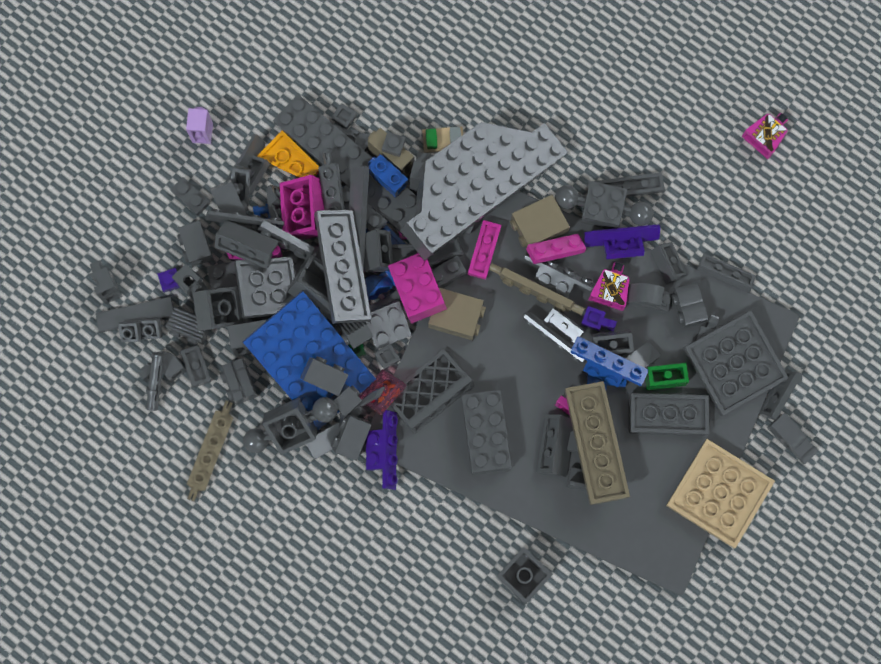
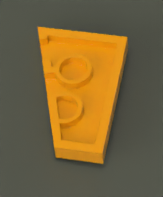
[257,131,319,178]

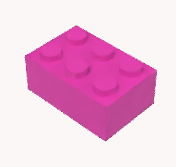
[280,175,324,241]
[388,253,447,324]

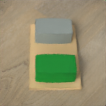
[422,126,463,153]

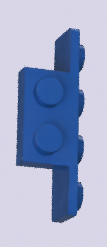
[570,336,648,387]

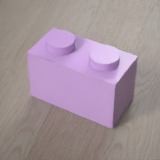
[186,107,213,144]

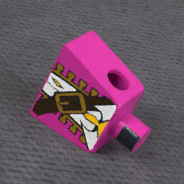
[742,113,788,159]
[588,262,629,311]

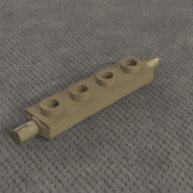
[489,263,585,315]
[187,400,234,502]

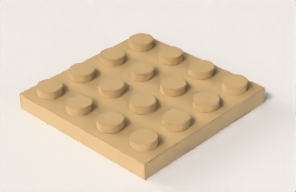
[666,439,775,548]

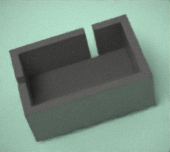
[287,254,332,321]

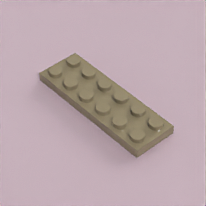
[564,381,630,505]

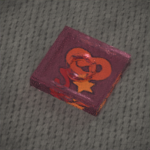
[359,369,407,415]

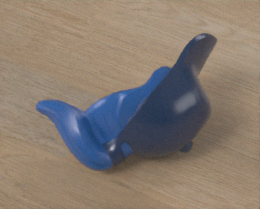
[364,270,396,305]

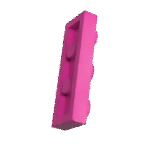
[468,220,501,280]
[526,234,586,264]

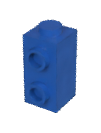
[368,154,408,198]

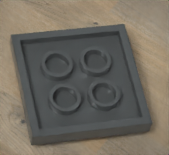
[234,257,295,318]

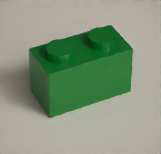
[645,363,689,390]

